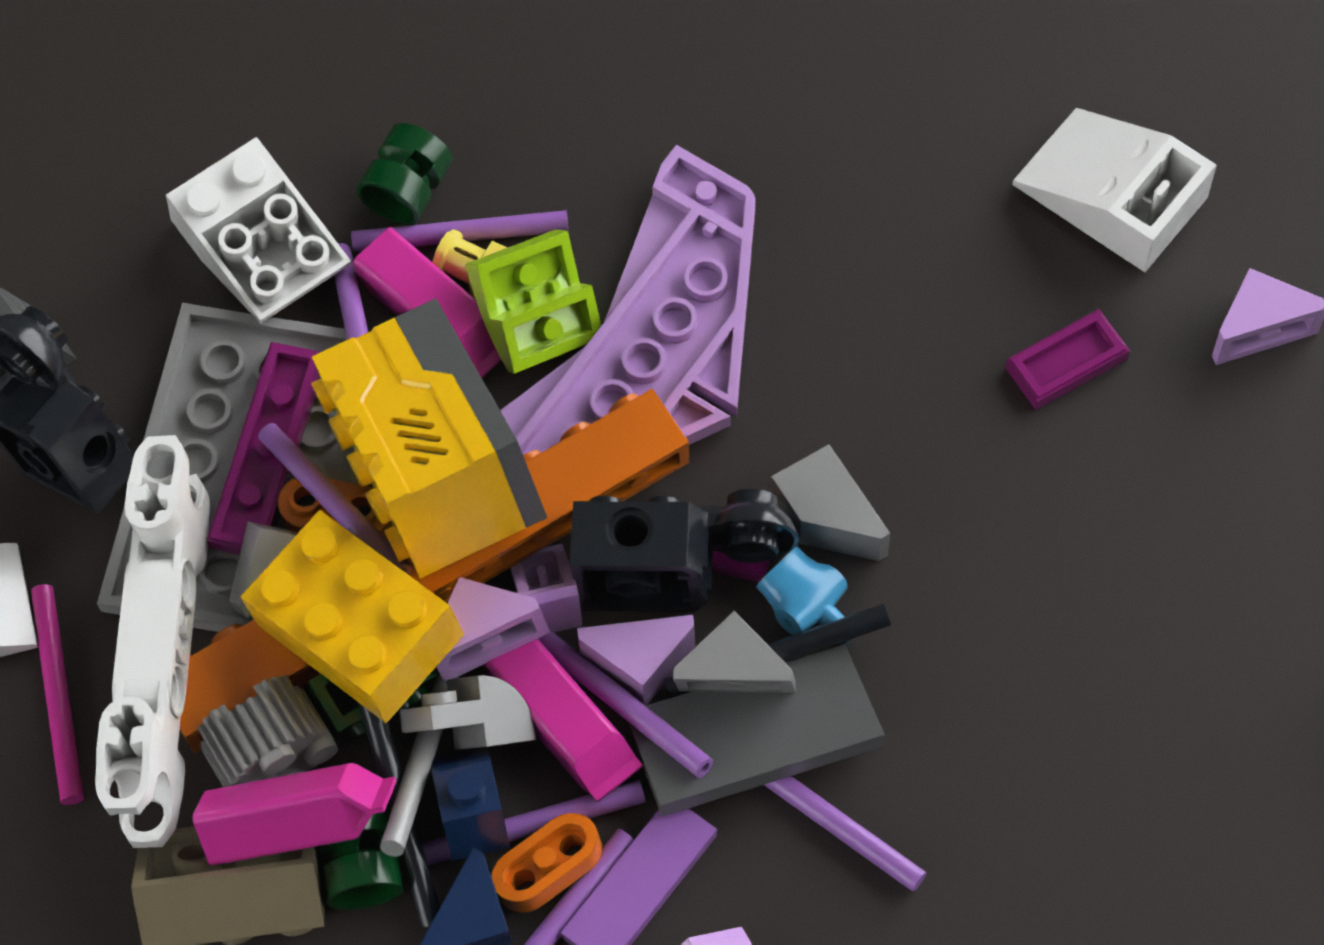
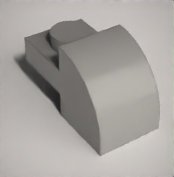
[399,675,536,750]

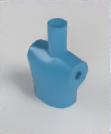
[755,546,850,645]

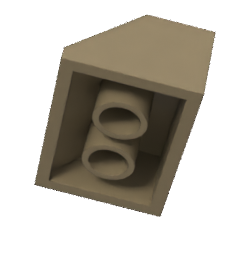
[131,826,325,945]

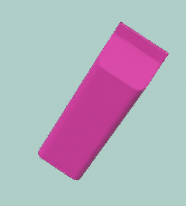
[353,227,501,378]
[481,639,644,803]
[193,763,396,866]

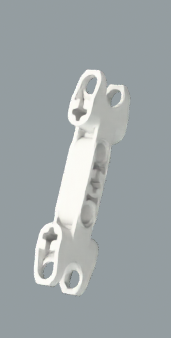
[95,435,210,848]

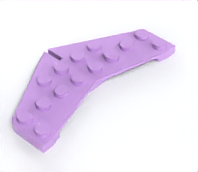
[500,145,756,455]

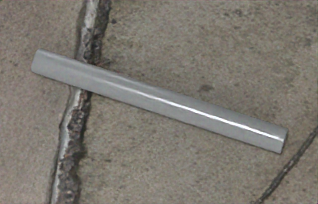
[380,674,459,857]

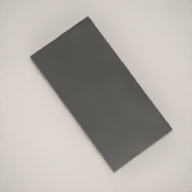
[626,644,885,817]

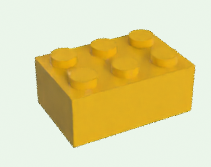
[240,510,464,723]

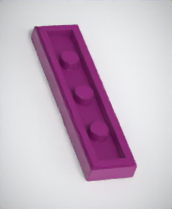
[206,342,320,555]

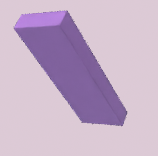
[561,809,717,945]

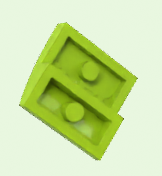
[465,229,601,374]

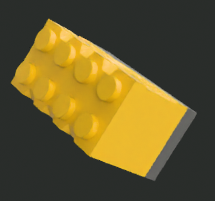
[311,298,547,579]

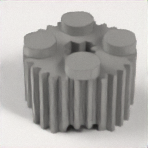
[197,675,338,787]

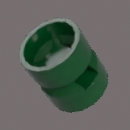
[356,123,453,226]
[318,807,403,910]

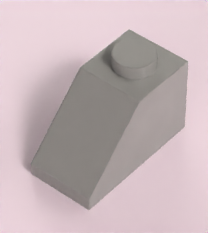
[771,445,890,561]

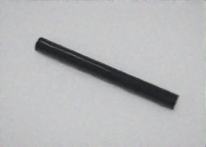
[664,604,891,698]
[357,702,440,928]

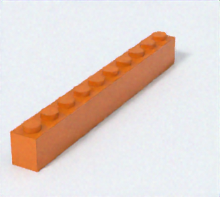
[180,388,689,753]

